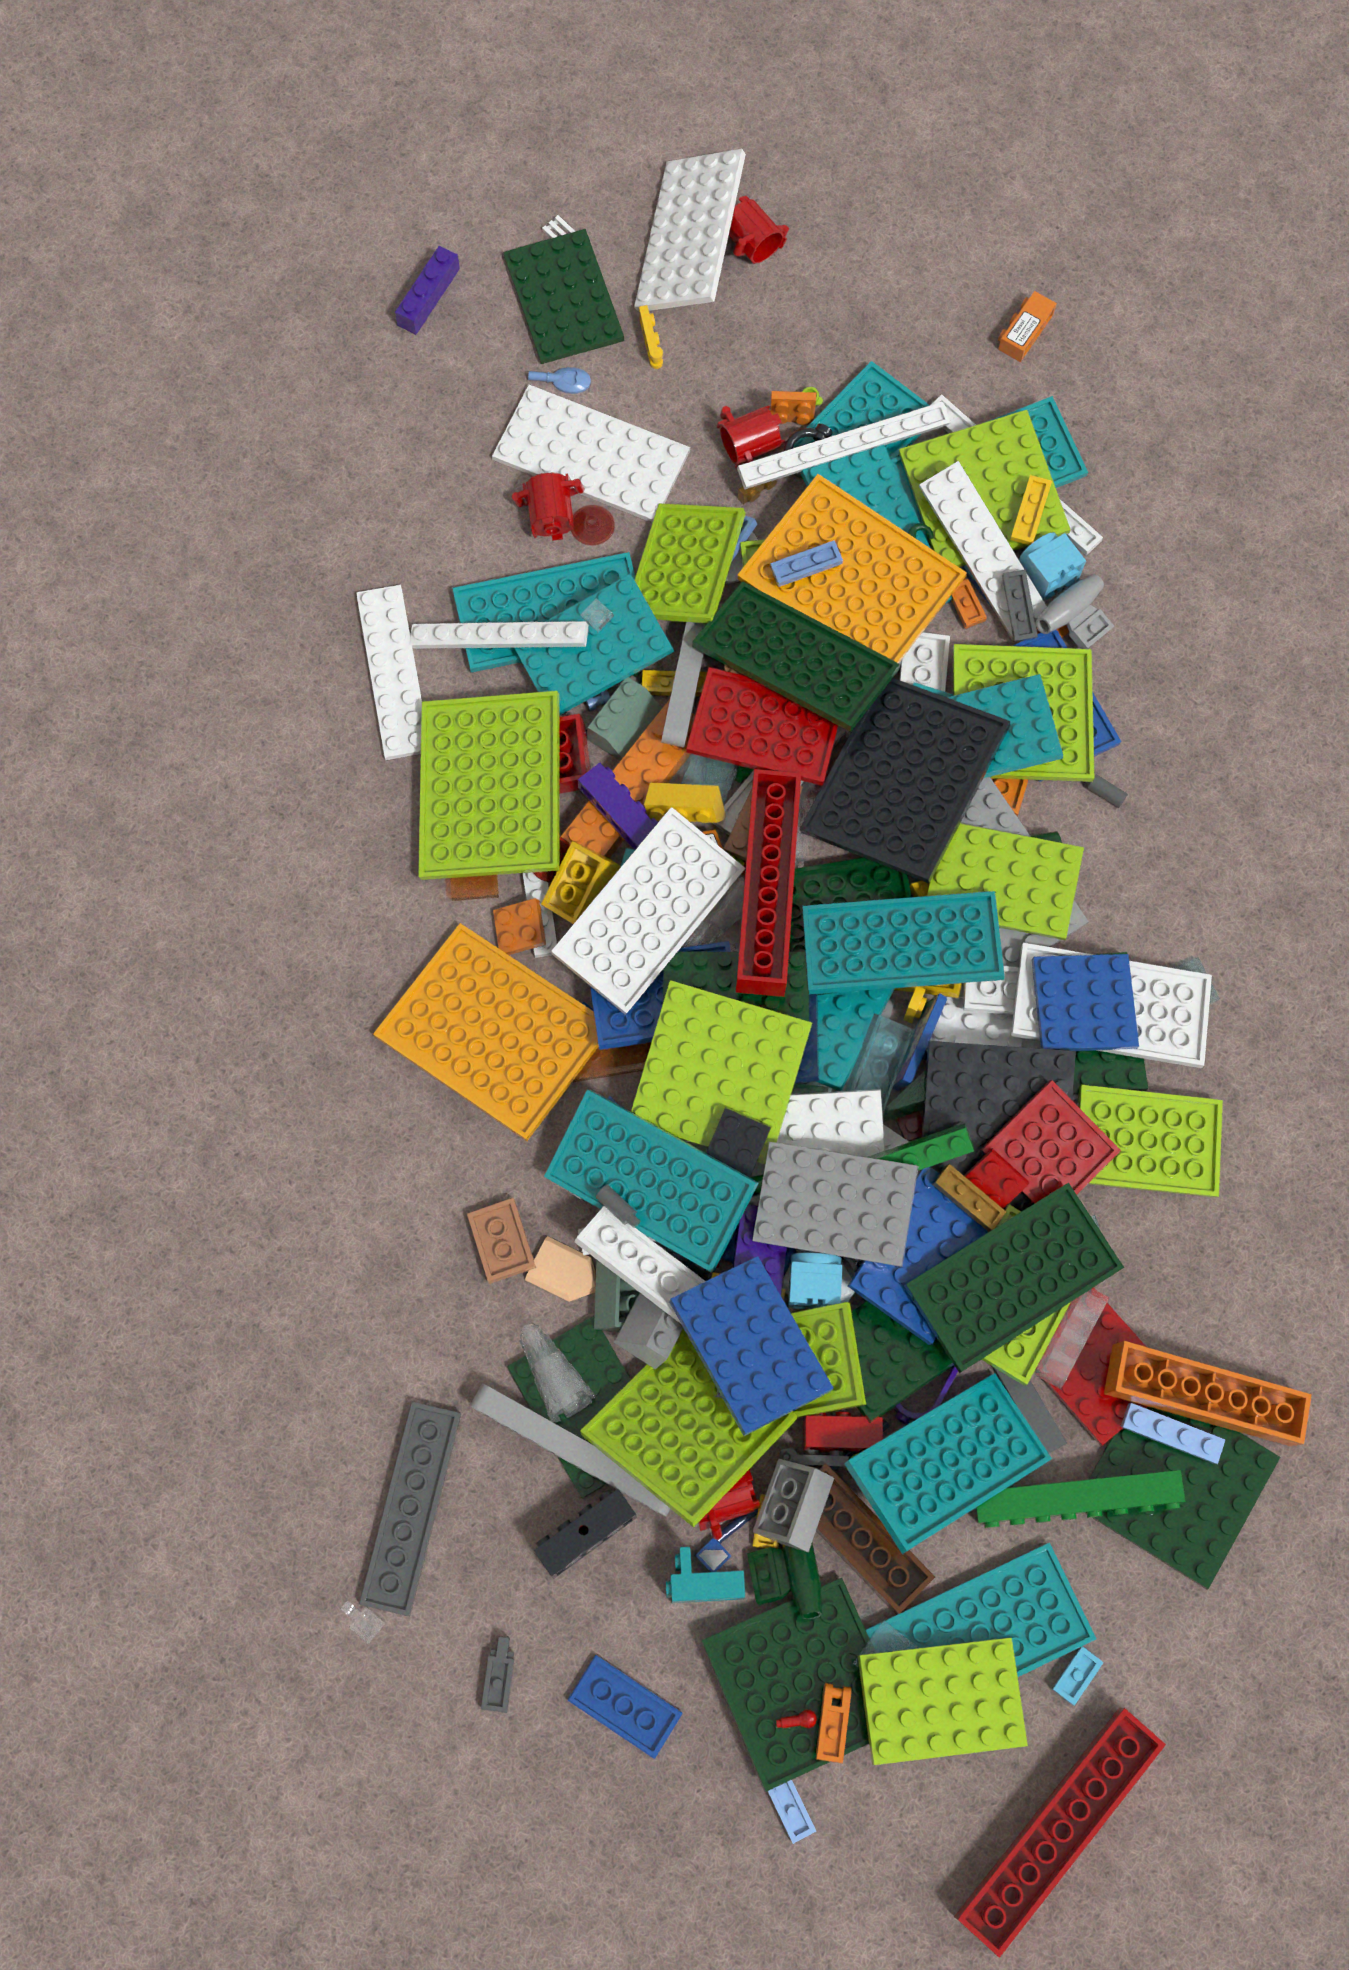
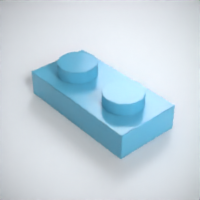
[1052,1646,1104,1706]

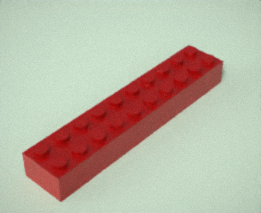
[736,769,801,997]
[954,1708,1166,1958]

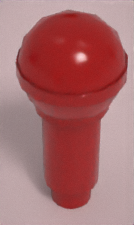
[776,1709,817,1728]

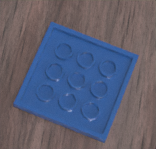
[1032,954,1139,1051]

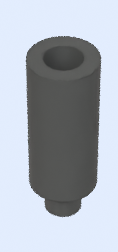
[1085,774,1128,808]
[596,1185,640,1228]

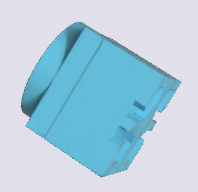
[1019,532,1086,601]
[788,1253,842,1309]

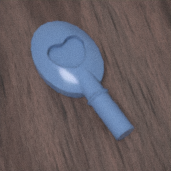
[528,367,591,394]

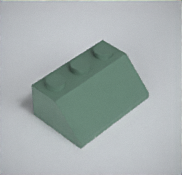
[587,677,662,761]
[594,1260,640,1332]

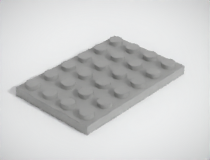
[752,1142,919,1267]

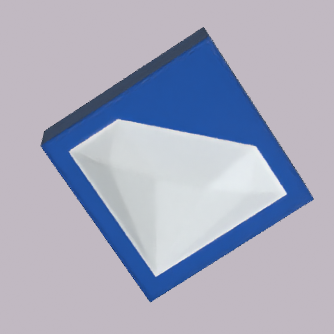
[695,1538,731,1572]

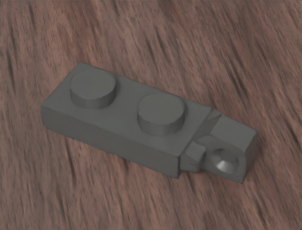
[779,1448,851,1467]
[481,1636,515,1713]

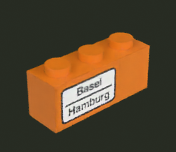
[998,291,1057,362]

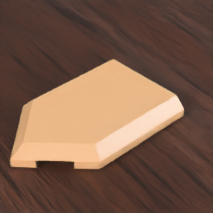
[525,1236,596,1302]

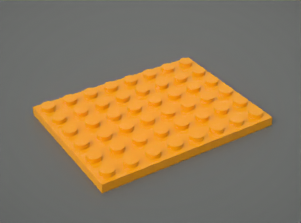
[737,474,967,663]
[373,923,599,1141]

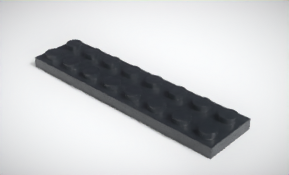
[665,1107,772,1281]

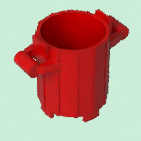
[728,196,789,264]
[716,405,786,468]
[512,472,585,541]
[698,1469,760,1540]

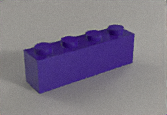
[395,246,460,335]
[578,763,658,850]

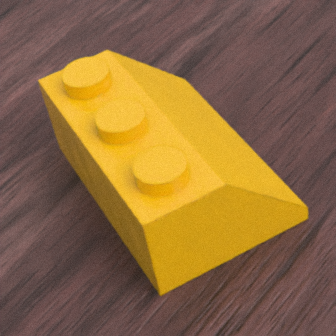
[644,783,726,823]
[541,841,621,924]

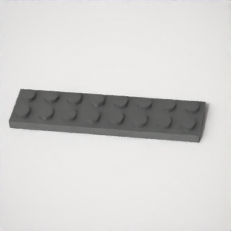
[359,1402,461,1617]

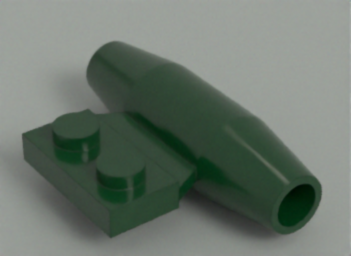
[747,1542,822,1619]

